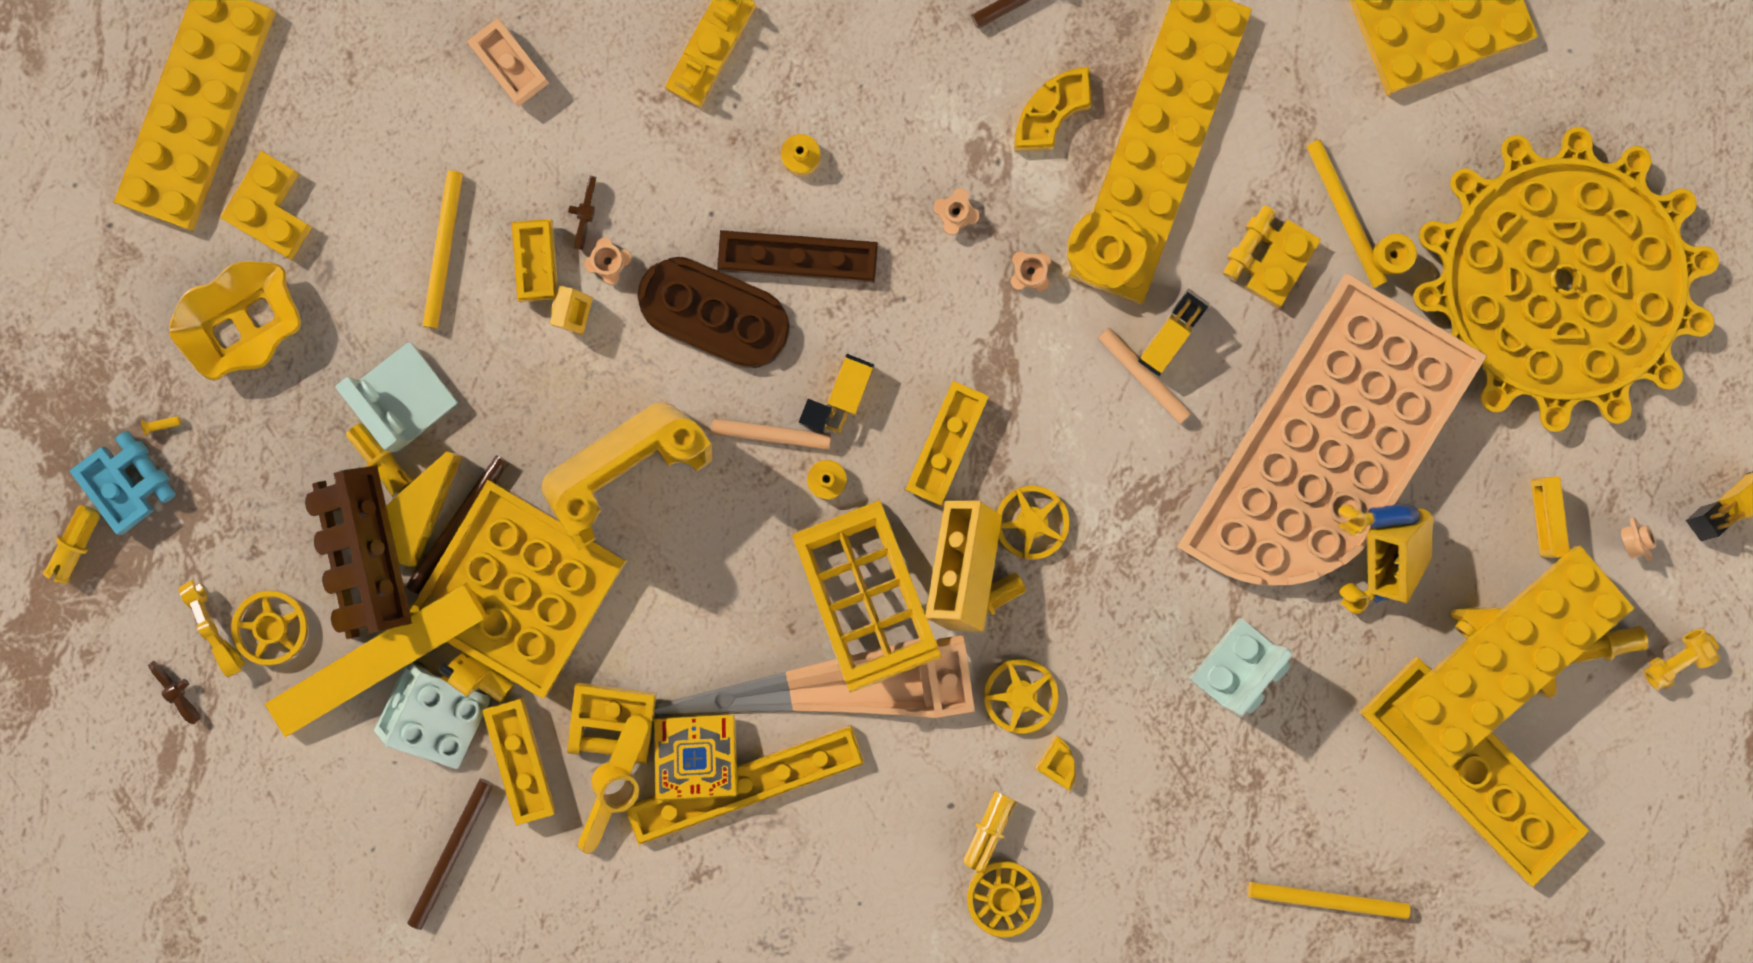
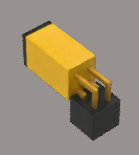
[1138,288,1209,376]
[798,354,874,434]
[1686,471,1753,541]

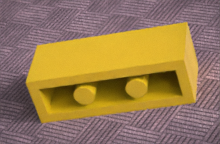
[925,501,1002,632]

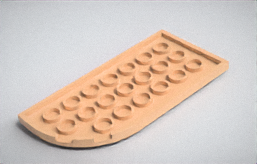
[1176,273,1487,586]

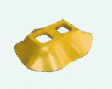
[169,261,301,381]

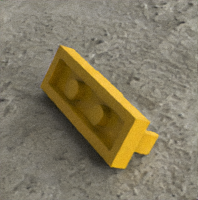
[665,0,756,109]

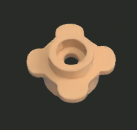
[933,188,979,235]
[584,238,632,285]
[1010,251,1051,292]
[1621,517,1656,561]

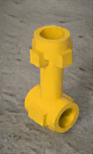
[1643,628,1720,690]

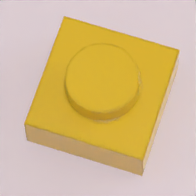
[550,286,593,335]

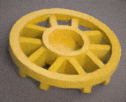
[967,860,1042,937]

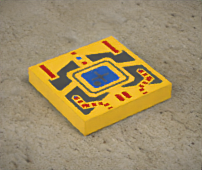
[654,715,738,801]

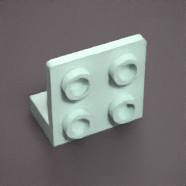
[335,343,458,453]
[1189,618,1293,717]
[374,661,491,769]

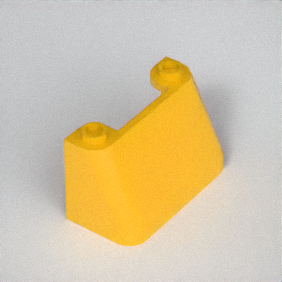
[541,402,713,550]

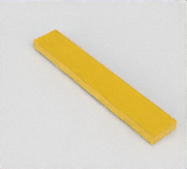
[264,582,488,738]
[626,725,864,845]

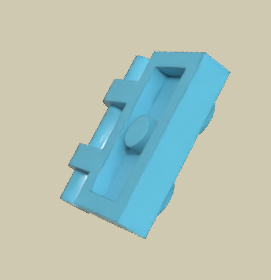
[69,431,176,535]

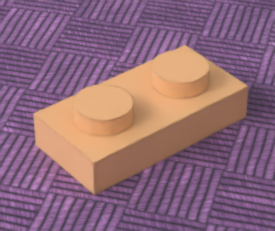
[467,17,549,107]

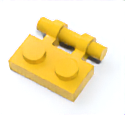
[1222,205,1321,309]

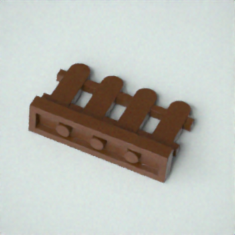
[305,465,412,639]

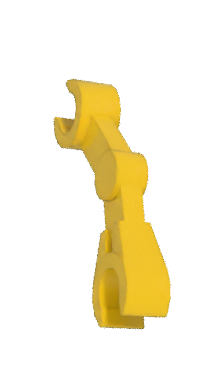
[178,579,245,678]

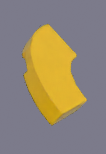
[1014,67,1092,151]

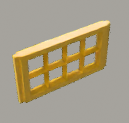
[791,500,942,693]

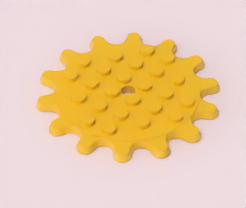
[1413,126,1719,432]

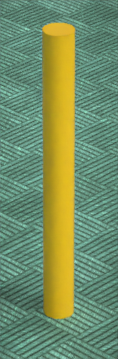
[1306,139,1388,288]
[422,170,463,329]
[1248,882,1410,919]

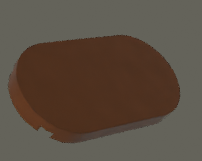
[637,257,790,368]

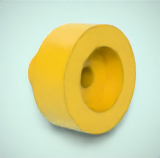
[781,134,821,176]
[1372,233,1417,276]
[807,460,847,500]

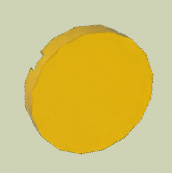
[1067,209,1147,289]

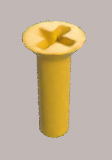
[141,416,182,437]

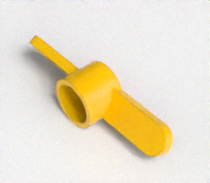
[578,714,650,854]

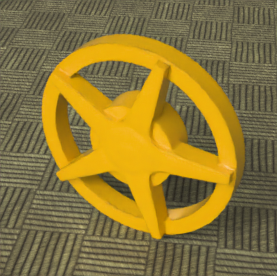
[996,485,1069,560]
[231,591,308,665]
[983,659,1059,734]

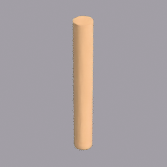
[1098,328,1191,424]
[711,418,831,450]

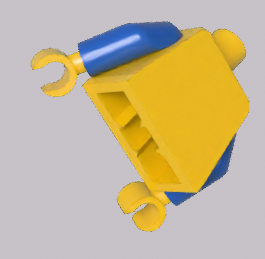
[1337,504,1434,614]

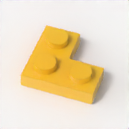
[219,150,312,260]

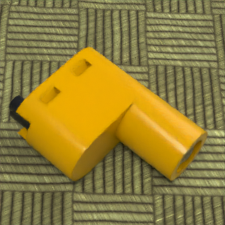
[438,652,515,704]

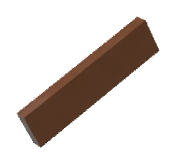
[717,230,878,283]

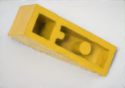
[386,451,463,567]

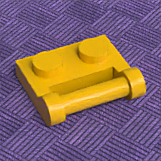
[567,682,657,764]

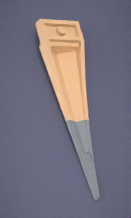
[654,635,975,718]

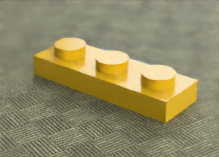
[905,380,989,506]
[482,697,557,826]

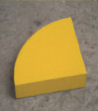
[1035,735,1075,791]

